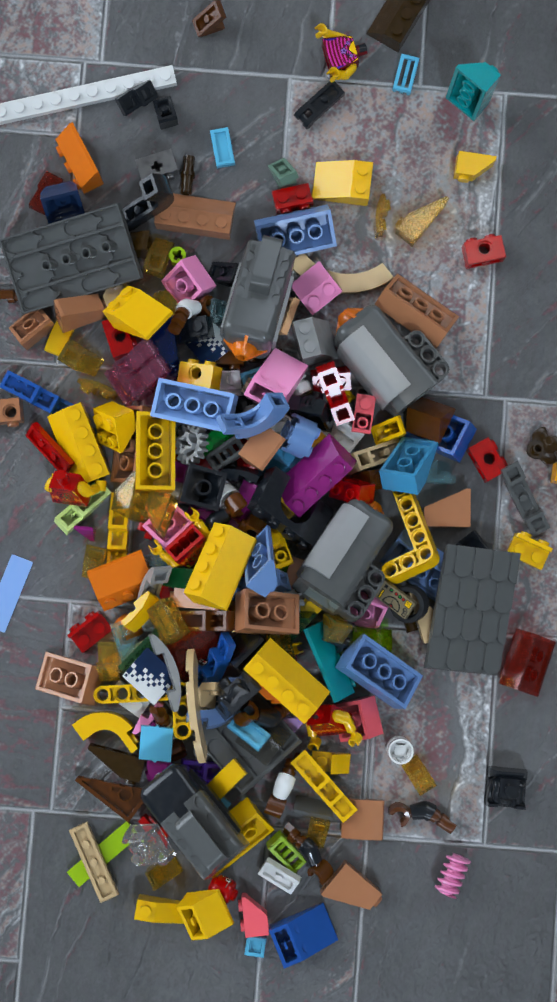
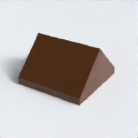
[406,397,456,444]

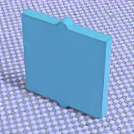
[139,724,174,763]

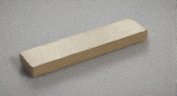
[69,821,119,903]

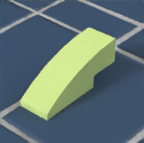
[54,479,111,535]

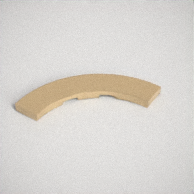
[293,254,394,294]
[186,649,207,763]

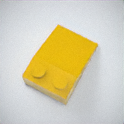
[312,160,373,206]
[102,286,174,340]

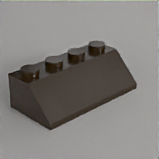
[367,0,430,52]

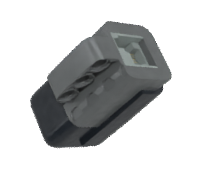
[141,763,250,881]

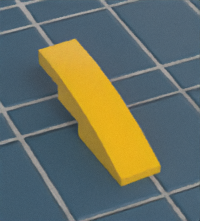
[107,492,131,563]
[291,750,358,823]

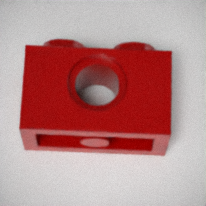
[461,234,506,269]
[101,320,138,361]
[466,437,508,483]
[329,476,376,504]

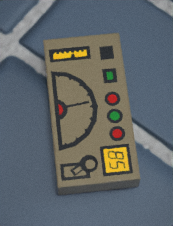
[375,579,417,619]

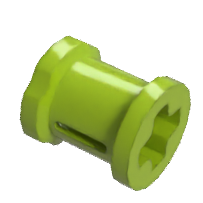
[169,247,186,267]

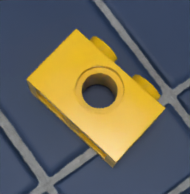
[177,359,223,390]

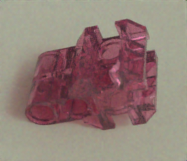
[104,339,171,407]

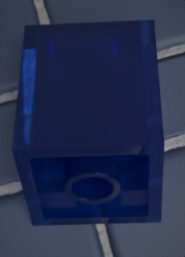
[141,316,180,376]

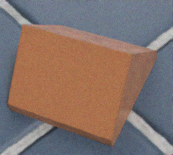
[9,309,55,350]
[238,428,286,471]

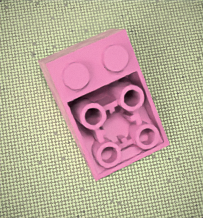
[243,348,308,404]

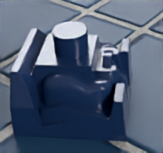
[40,181,85,224]

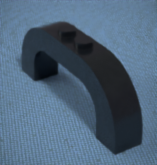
[122,173,174,232]

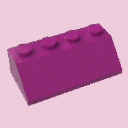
[282,433,357,517]

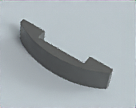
[500,461,550,537]

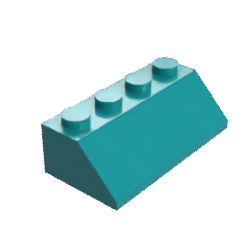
[446,62,501,121]
[303,620,356,703]

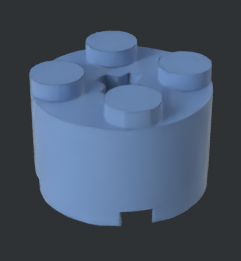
[279,413,321,459]

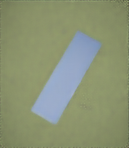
[0,554,33,633]

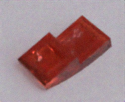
[29,171,63,216]

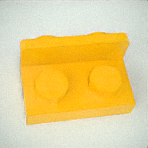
[507,531,553,570]

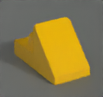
[311,750,351,774]

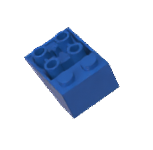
[269,902,338,969]

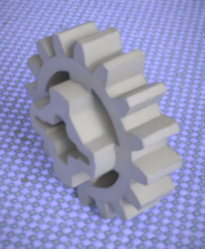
[175,425,209,465]

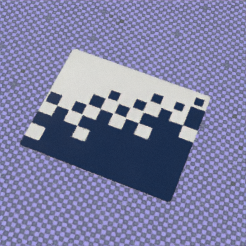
[185,322,228,364]
[122,648,172,705]

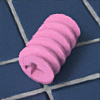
[434,853,471,899]

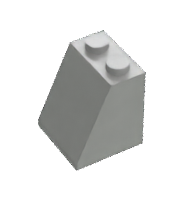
[292,317,338,366]

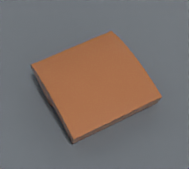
[341,798,385,841]

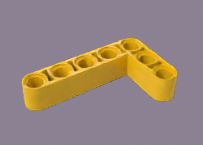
[381,491,440,584]
[93,682,193,740]

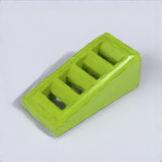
[266,830,306,873]

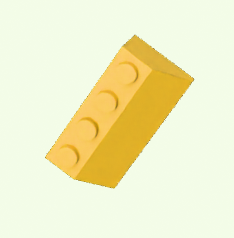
[47,402,111,483]
[135,411,176,493]
[183,522,257,611]
[243,638,330,724]
[211,797,274,878]

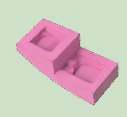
[132,701,165,735]

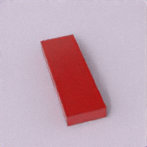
[25,422,75,472]

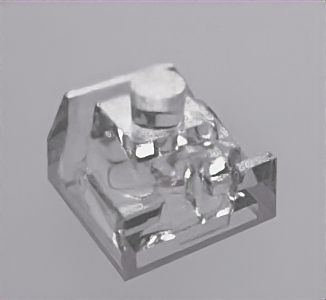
[122,823,176,866]

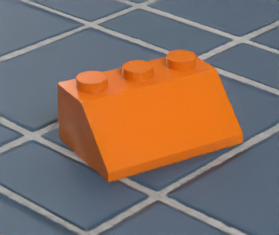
[55,122,104,194]
[87,550,151,611]

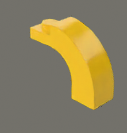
[72,711,140,753]

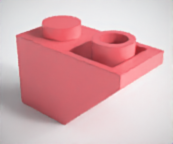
[351,393,376,434]
[238,893,269,938]

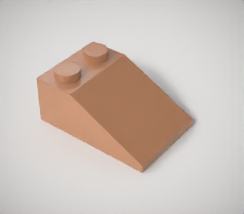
[235,588,299,634]
[35,652,105,706]

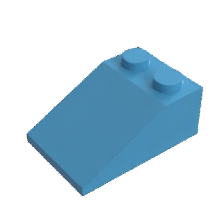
[379,437,438,495]

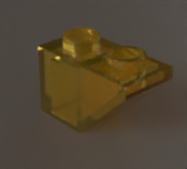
[143,237,175,279]
[57,340,105,376]

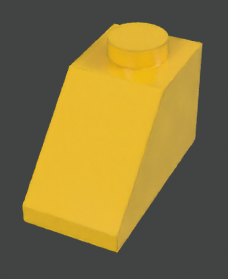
[453,151,497,183]

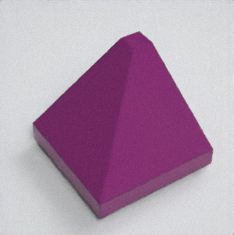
[74,525,96,541]

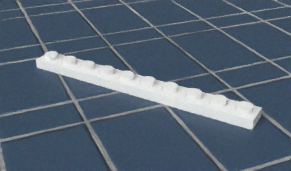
[0,65,177,125]

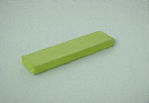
[67,821,140,887]

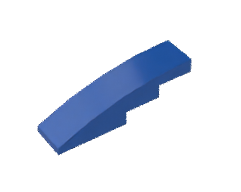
[0,370,74,414]
[198,632,236,688]

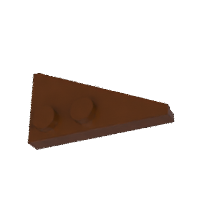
[75,776,143,823]

